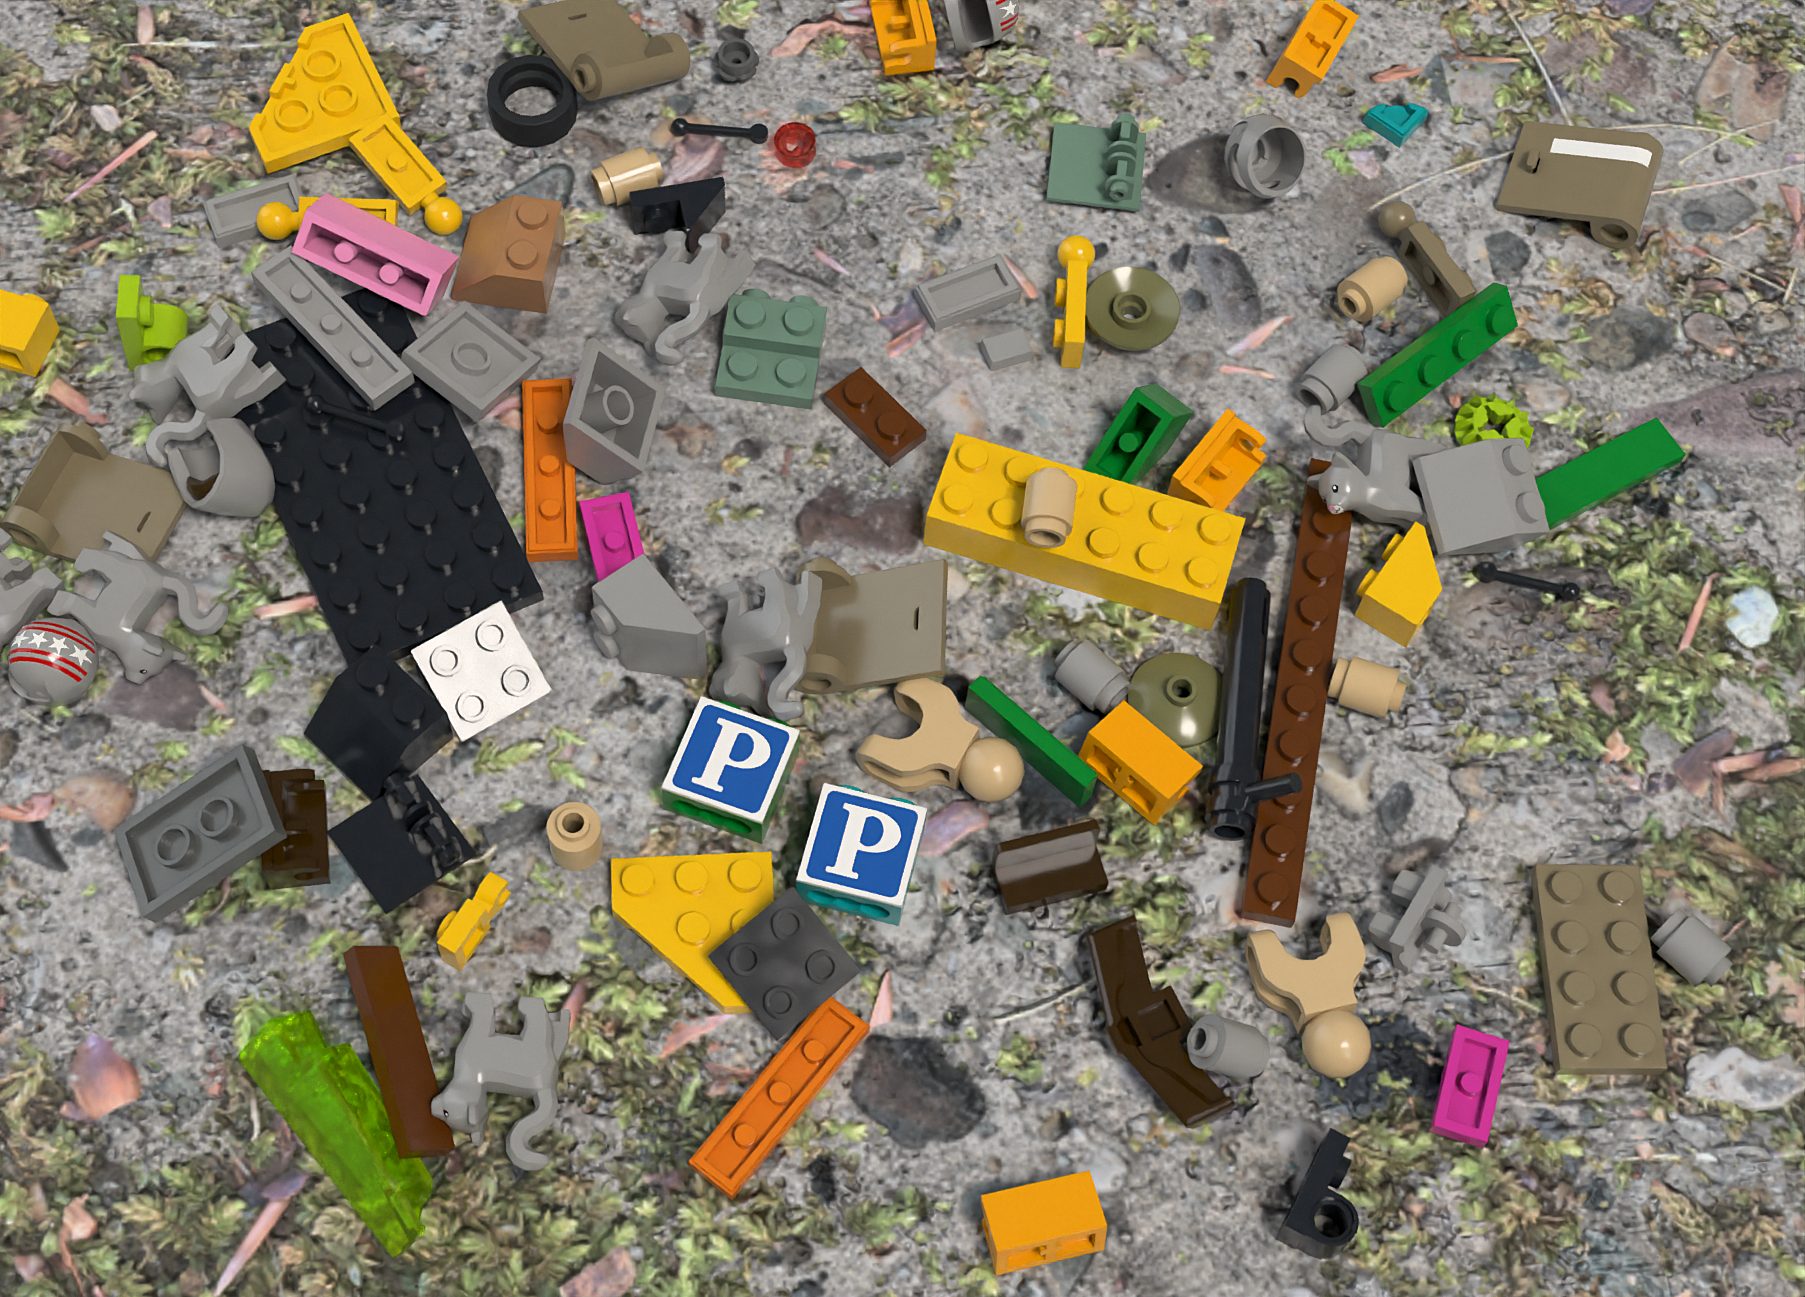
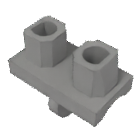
[1368,865,1466,973]

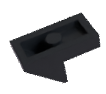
[629,177,726,254]

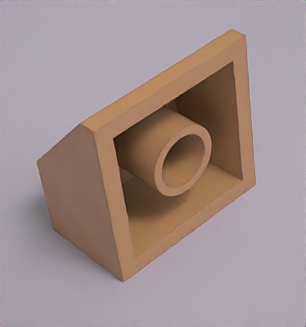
[451,195,566,314]

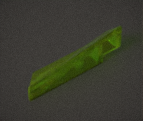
[238,1010,434,1257]

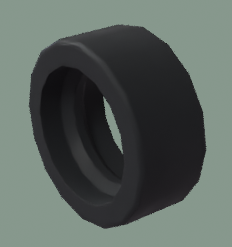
[486,55,578,147]

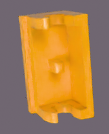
[869,0,937,76]
[1265,0,1359,98]
[1167,408,1267,512]
[1078,700,1203,826]
[980,1170,1107,1276]

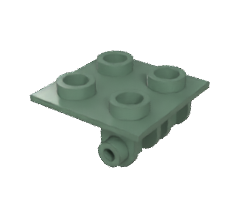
[1046,113,1146,212]

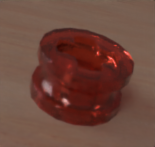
[774,122,816,168]

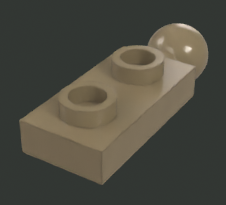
[1378,201,1476,318]

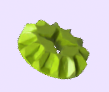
[1454,392,1534,449]

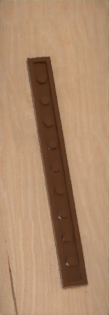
[1239,458,1353,928]

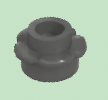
[714,38,759,81]

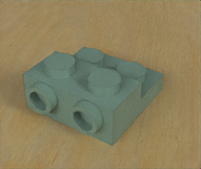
[715,289,827,410]

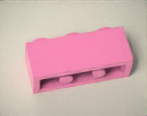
[291,193,459,317]

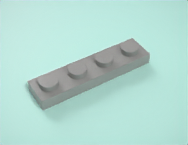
[251,245,415,410]

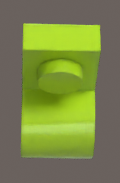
[116,275,189,371]

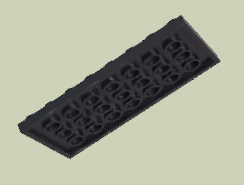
[225,288,544,667]

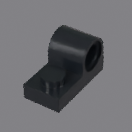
[1275,1128,1359,1259]

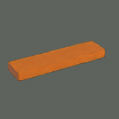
[522,378,578,562]
[688,996,870,1200]

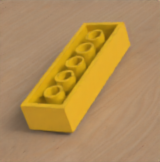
[923,432,1246,631]

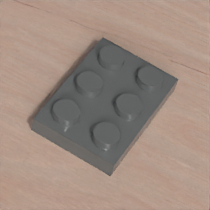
[113,744,287,923]

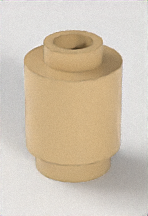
[590,146,664,207]
[1337,256,1408,322]
[1021,467,1077,548]
[1327,656,1407,719]
[546,802,604,871]

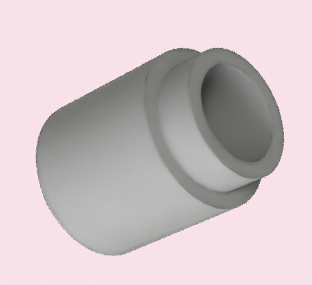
[1296,344,1368,415]
[1054,640,1132,715]
[1650,909,1733,988]
[1187,1014,1270,1079]

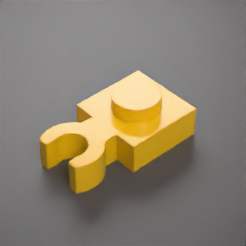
[436,871,511,971]

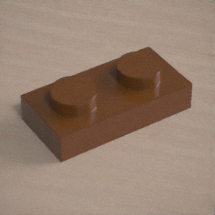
[824,367,927,468]

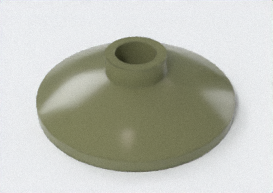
[1085,266,1180,351]
[1127,653,1223,748]

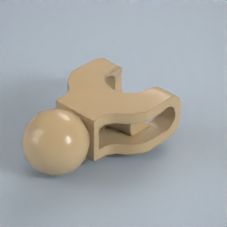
[855,678,1025,803]
[1245,912,1372,1078]

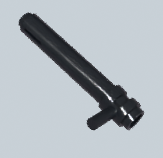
[1205,577,1302,841]

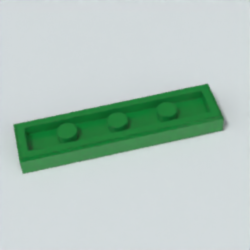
[1535,417,1686,530]

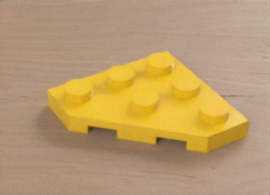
[248,13,401,174]
[611,851,774,1014]

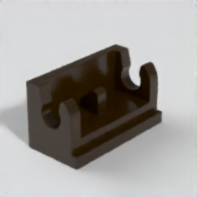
[261,769,331,890]

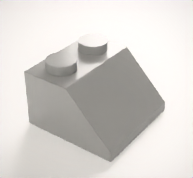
[563,337,666,485]
[1412,438,1550,556]
[591,553,707,680]

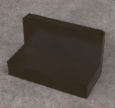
[990,820,1109,915]

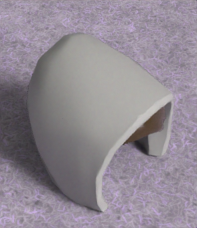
[167,418,275,517]

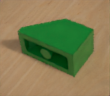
[1083,383,1194,485]

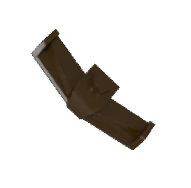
[1086,914,1235,1129]

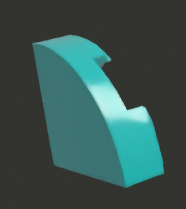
[1363,103,1429,148]

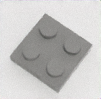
[401,300,541,422]

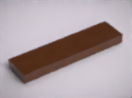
[343,946,456,1159]

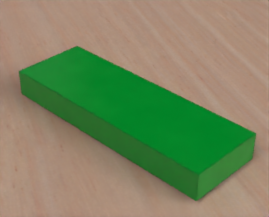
[965,675,1097,808]

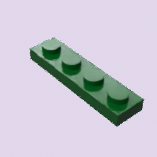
[1357,282,1518,428]

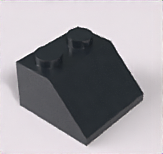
[303,644,454,803]

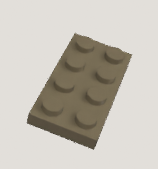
[1530,864,1668,1075]

